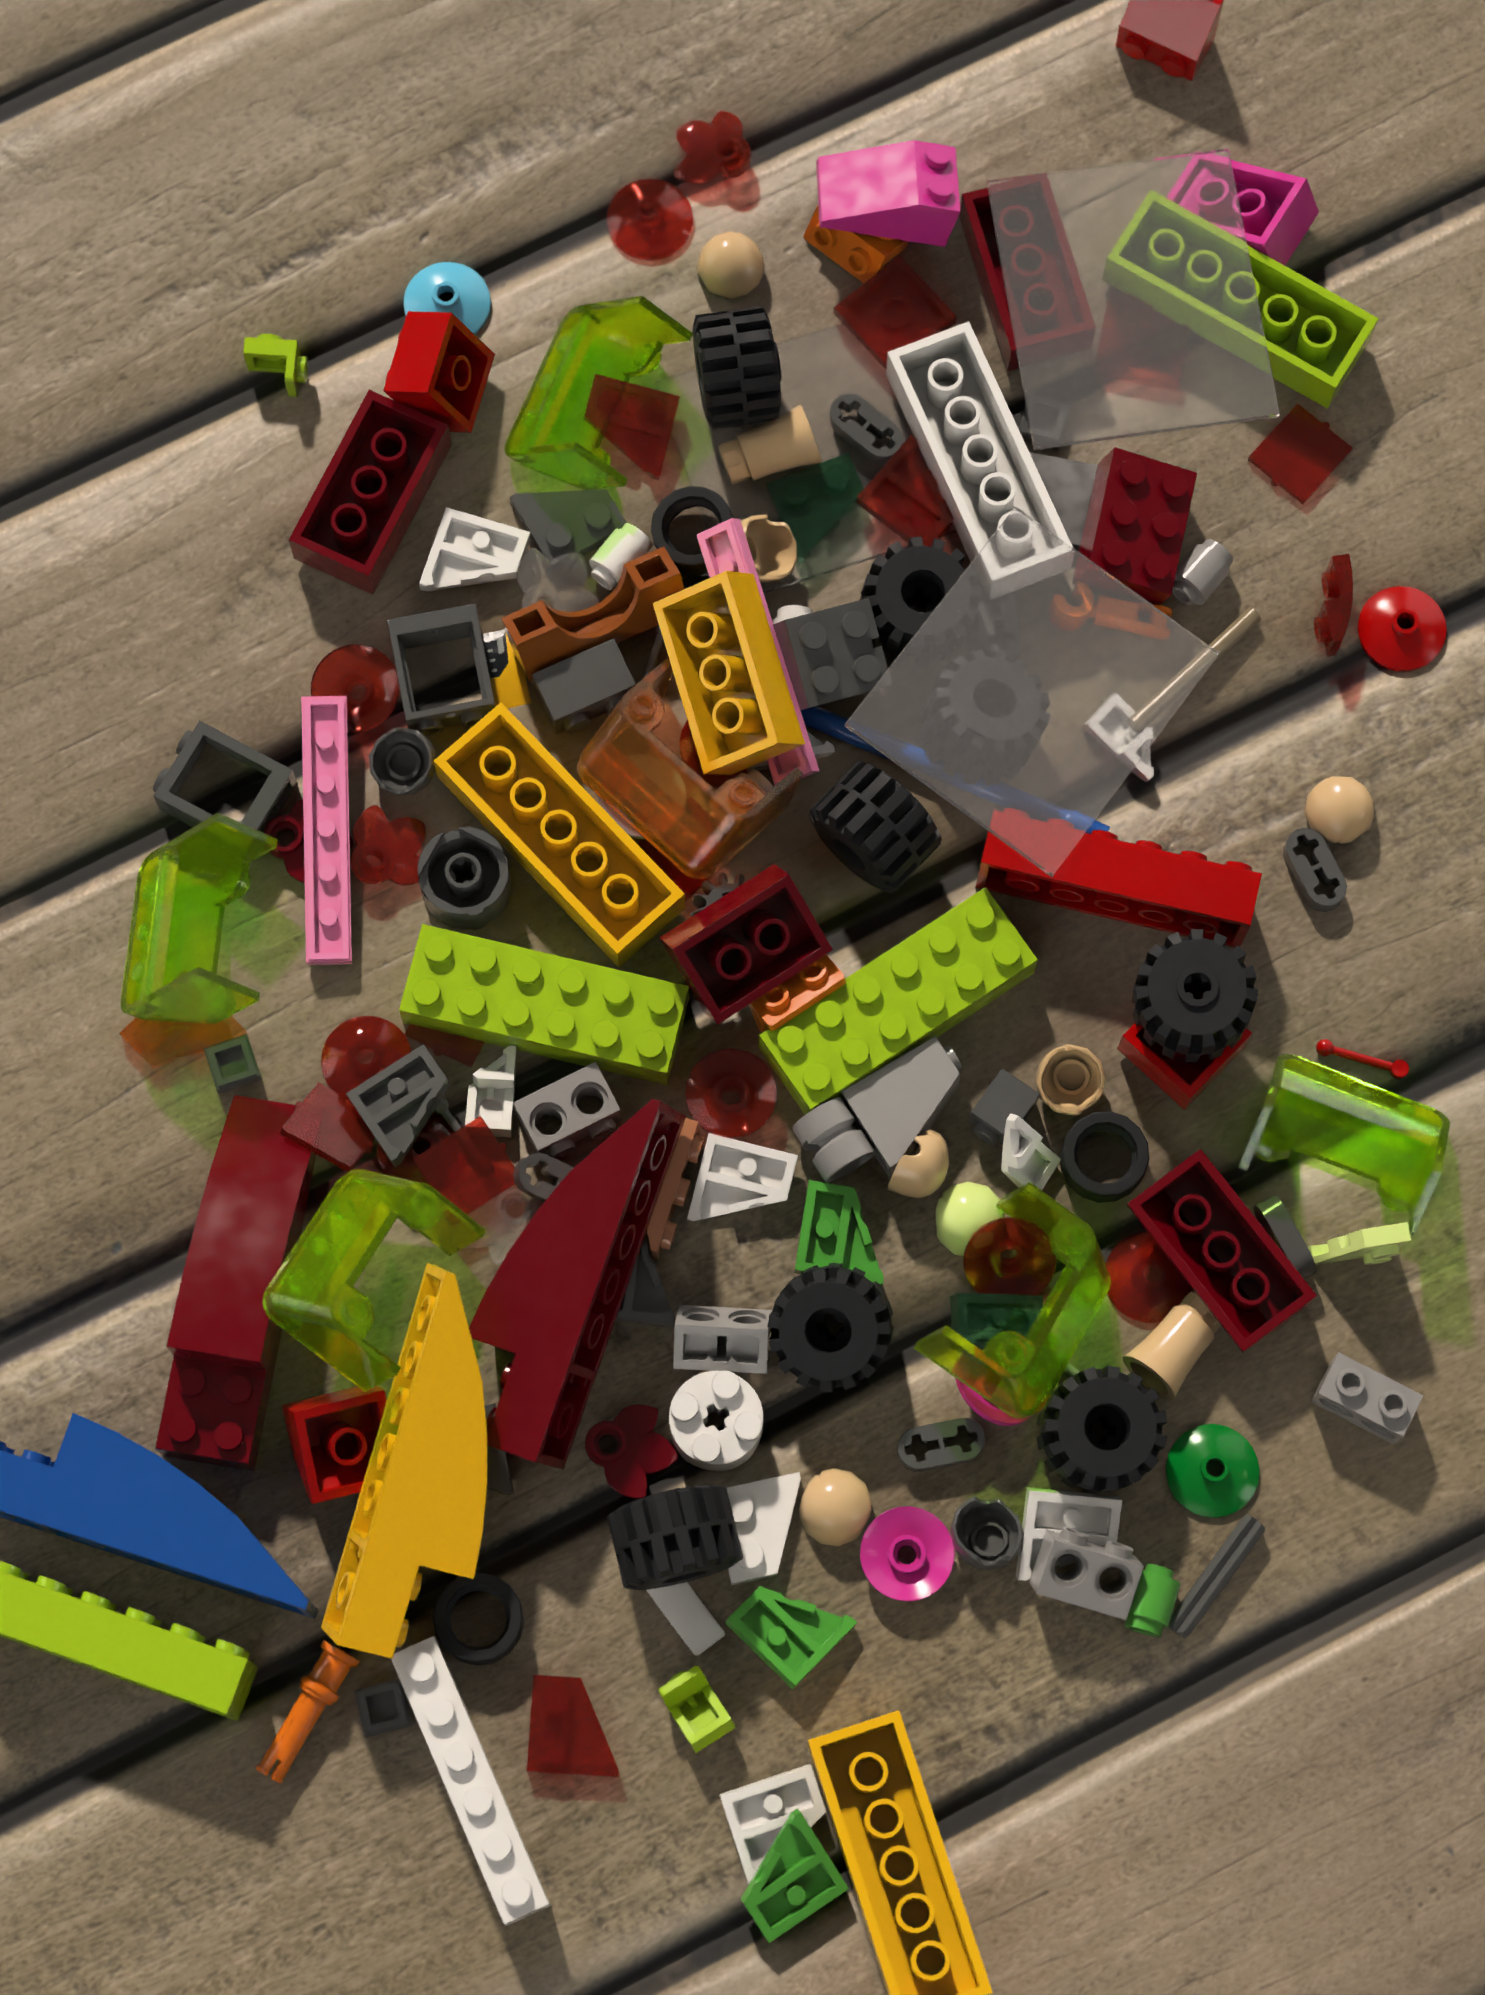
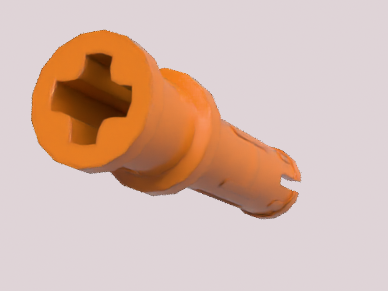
[255,1640,360,1784]

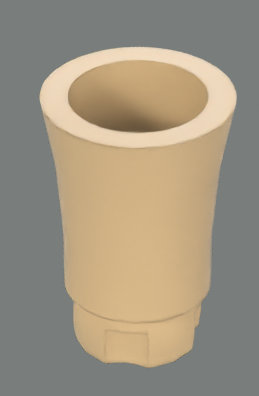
[718,404,821,484]
[1123,1292,1221,1400]

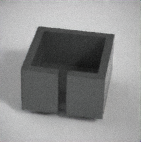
[773,598,892,711]

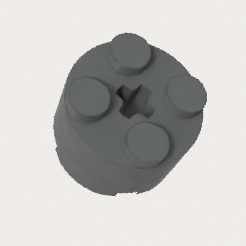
[418,827,512,930]

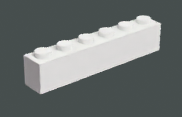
[391,1636,551,1926]

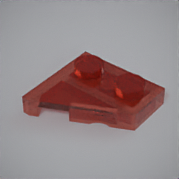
[584,374,680,480]
[857,436,954,547]
[527,1675,619,1778]

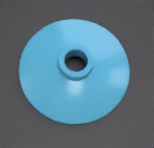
[404,262,491,334]

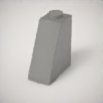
[841,1036,962,1179]

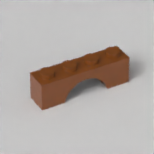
[501,546,685,682]

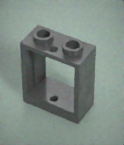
[387,603,495,736]
[153,721,298,859]

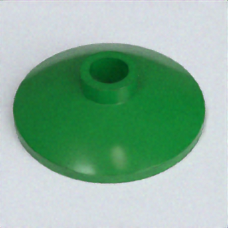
[1166,1424,1259,1518]

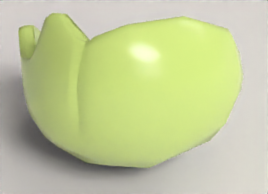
[935,1181,1005,1258]

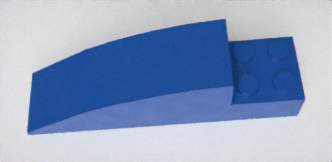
[0,1413,318,1619]

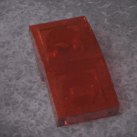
[1314,553,1353,657]

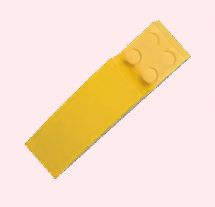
[321,1263,487,1659]

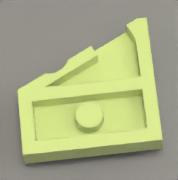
[1308,1222,1411,1265]

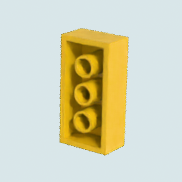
[653,571,805,775]

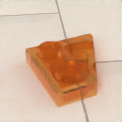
[119,971,248,1069]

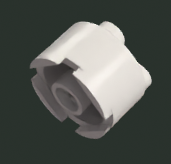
[669,1371,763,1472]

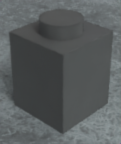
[968,1068,1040,1146]

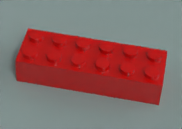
[975,809,1262,948]

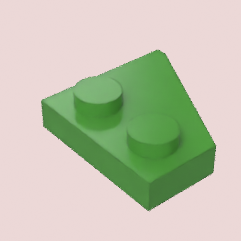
[794,1180,884,1287]
[725,1586,857,1690]
[741,1808,849,1943]

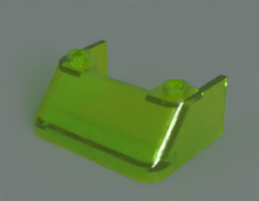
[504,295,693,490]
[120,813,278,1024]
[1238,1054,1450,1235]
[263,1169,487,1392]
[914,1182,1111,1419]

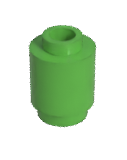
[1124,1563,1181,1638]

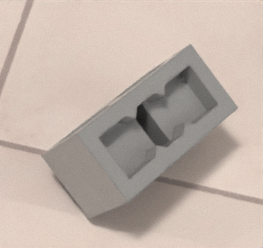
[513,1062,622,1159]
[673,1305,772,1374]
[1310,1352,1424,1445]
[1029,1527,1144,1620]

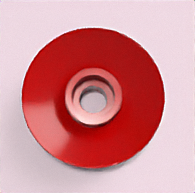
[1357,586,1447,672]

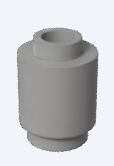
[1172,539,1233,605]

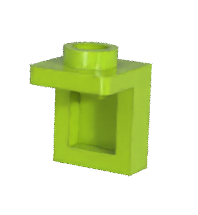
[243,334,308,397]
[658,1665,736,1753]

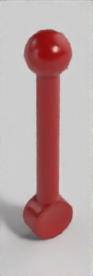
[1316,1039,1409,1079]

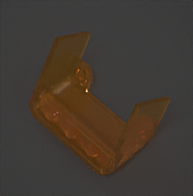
[577,657,803,879]

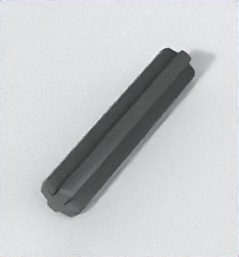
[1169,1515,1265,1638]

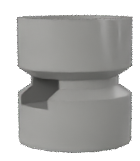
[792,1097,876,1183]

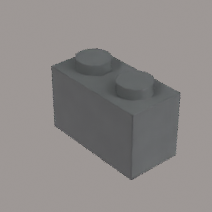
[532,639,637,734]

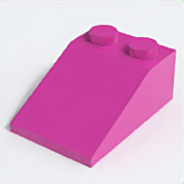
[816,140,960,247]
[1166,152,1319,266]

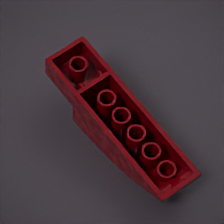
[155,1095,325,1471]
[469,1098,686,1470]

